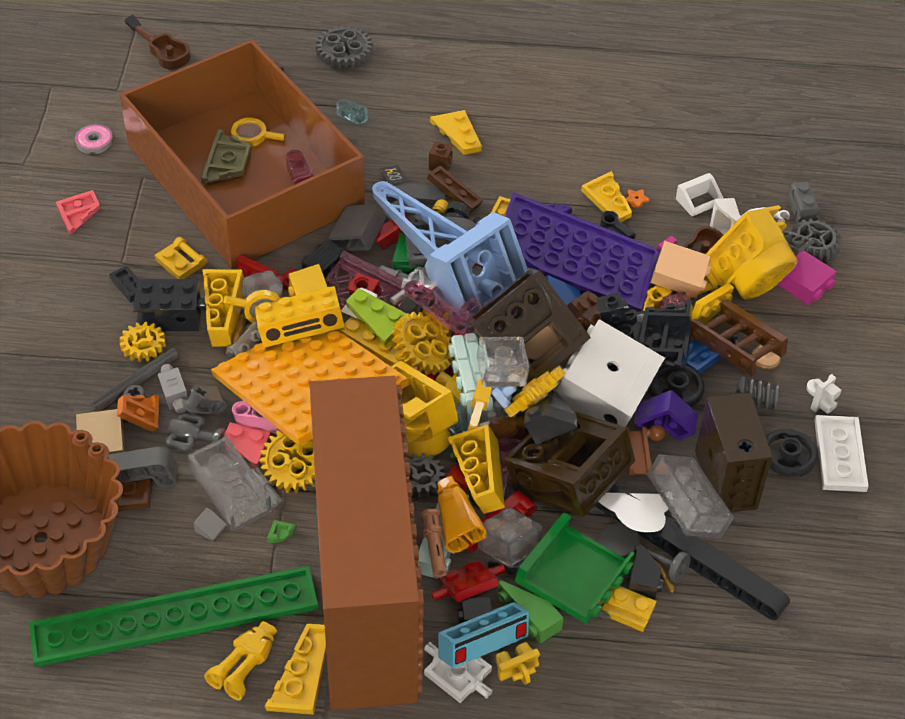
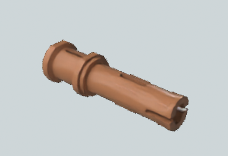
[420,509,447,578]

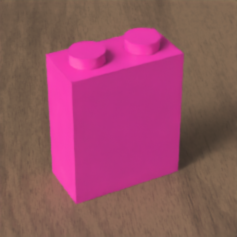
[777,250,836,305]

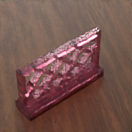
[325,251,404,308]

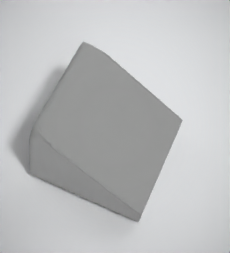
[194,508,227,542]

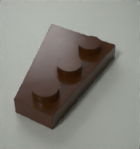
[489,417,529,448]
[118,478,153,511]

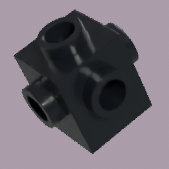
[596,292,629,325]

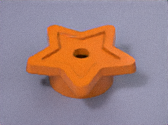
[626,189,649,208]

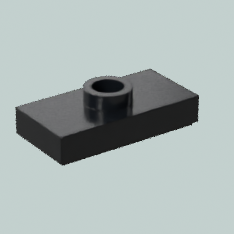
[109,265,138,303]

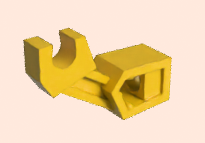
[643,285,672,311]
[467,379,493,431]

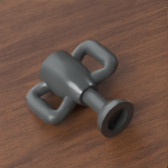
[166,412,225,451]

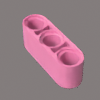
[232,401,283,434]

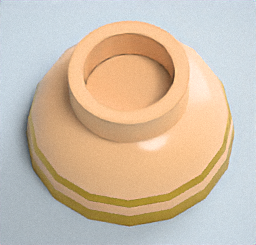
[752,345,781,370]

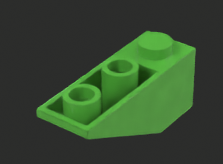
[497,580,564,644]

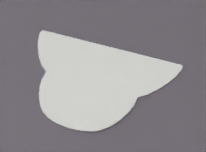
[599,493,672,532]

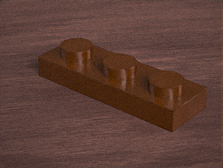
[427,166,483,213]

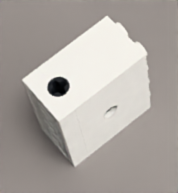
[552,319,665,427]

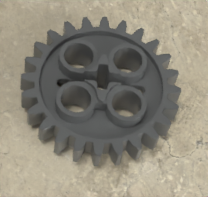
[316,25,373,69]

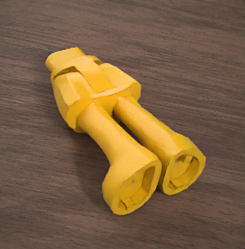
[204,621,277,701]

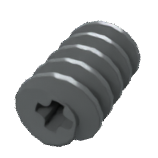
[735,376,780,411]

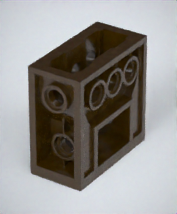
[465,268,591,390]
[504,410,635,517]

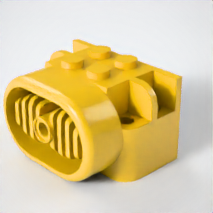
[706,205,797,300]
[391,361,459,458]

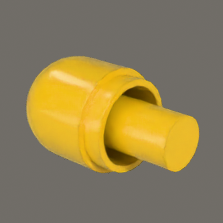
[432,199,449,217]

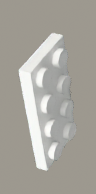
[814,415,869,492]

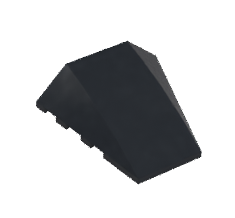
[610,300,692,368]

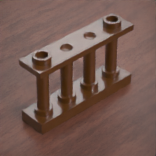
[691,299,788,376]

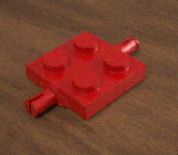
[431,561,506,602]

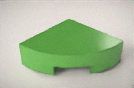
[267,520,296,543]

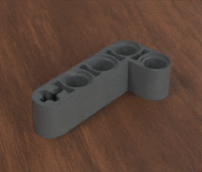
[109,447,178,489]

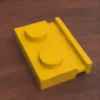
[602,586,657,632]

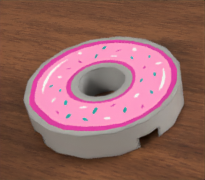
[75,124,113,154]

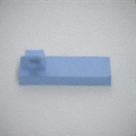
[491,367,517,408]

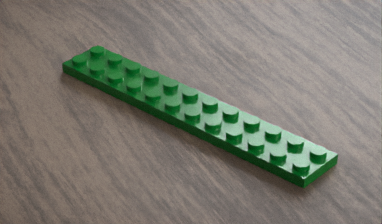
[29,566,318,667]

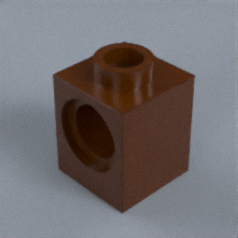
[429,141,453,171]

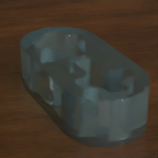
[336,99,368,123]

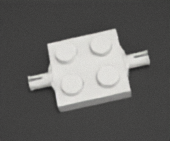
[424,642,493,703]

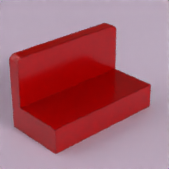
[375,215,412,250]

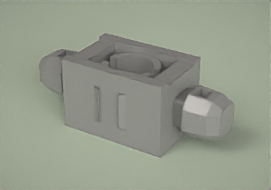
[158,364,188,414]

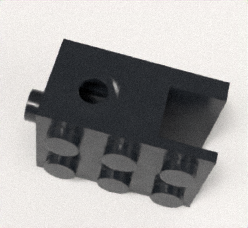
[133,279,206,331]

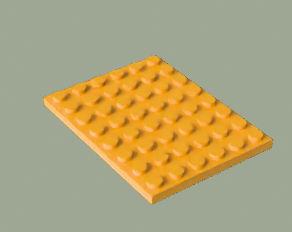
[211,330,409,446]

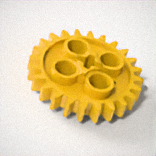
[392,312,454,375]
[504,366,566,418]
[259,430,315,493]

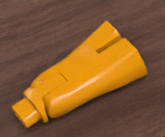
[437,476,487,553]

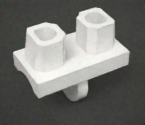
[806,374,841,414]

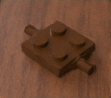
[567,290,601,330]

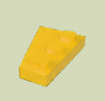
[430,110,482,155]
[581,171,632,222]
[691,283,734,337]

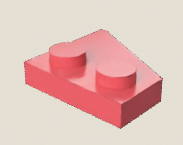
[56,190,100,235]
[223,422,271,468]

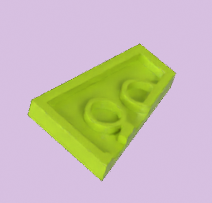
[346,288,406,347]

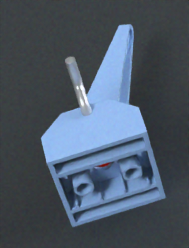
[372,181,528,329]

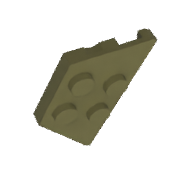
[201,129,251,184]

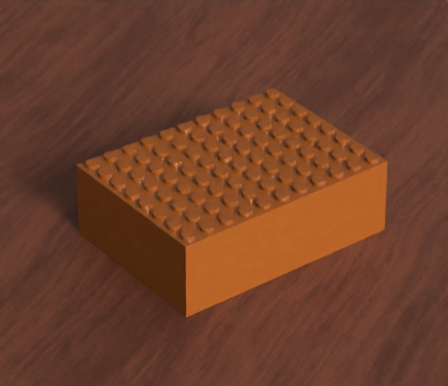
[120,39,365,270]
[309,375,424,710]

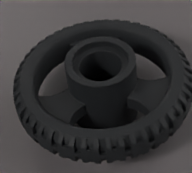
[650,364,705,407]
[766,428,818,477]

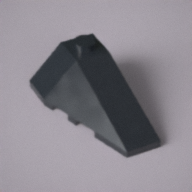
[524,391,577,445]

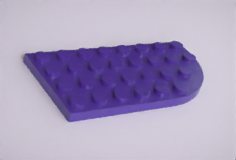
[504,192,660,312]

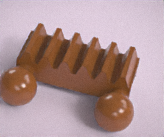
[626,425,670,476]

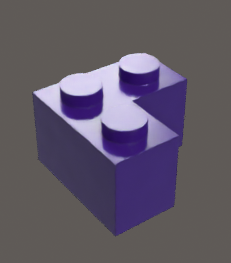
[635,390,698,440]

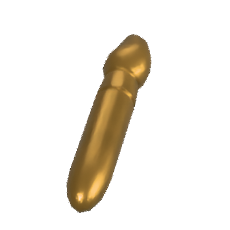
[232,313,247,343]
[648,548,675,593]

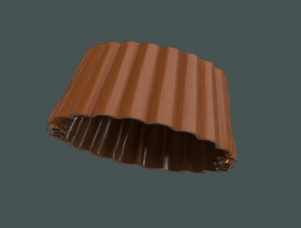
[0,421,123,598]

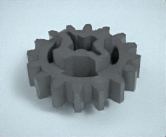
[407,453,445,498]

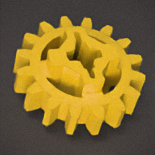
[119,322,166,362]

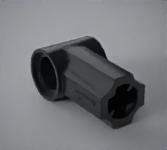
[600,211,636,239]

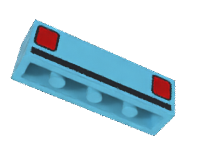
[438,602,529,668]

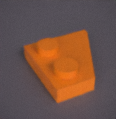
[117,395,159,432]

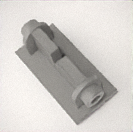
[226,321,261,357]

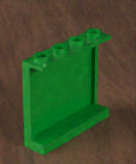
[515,513,634,624]

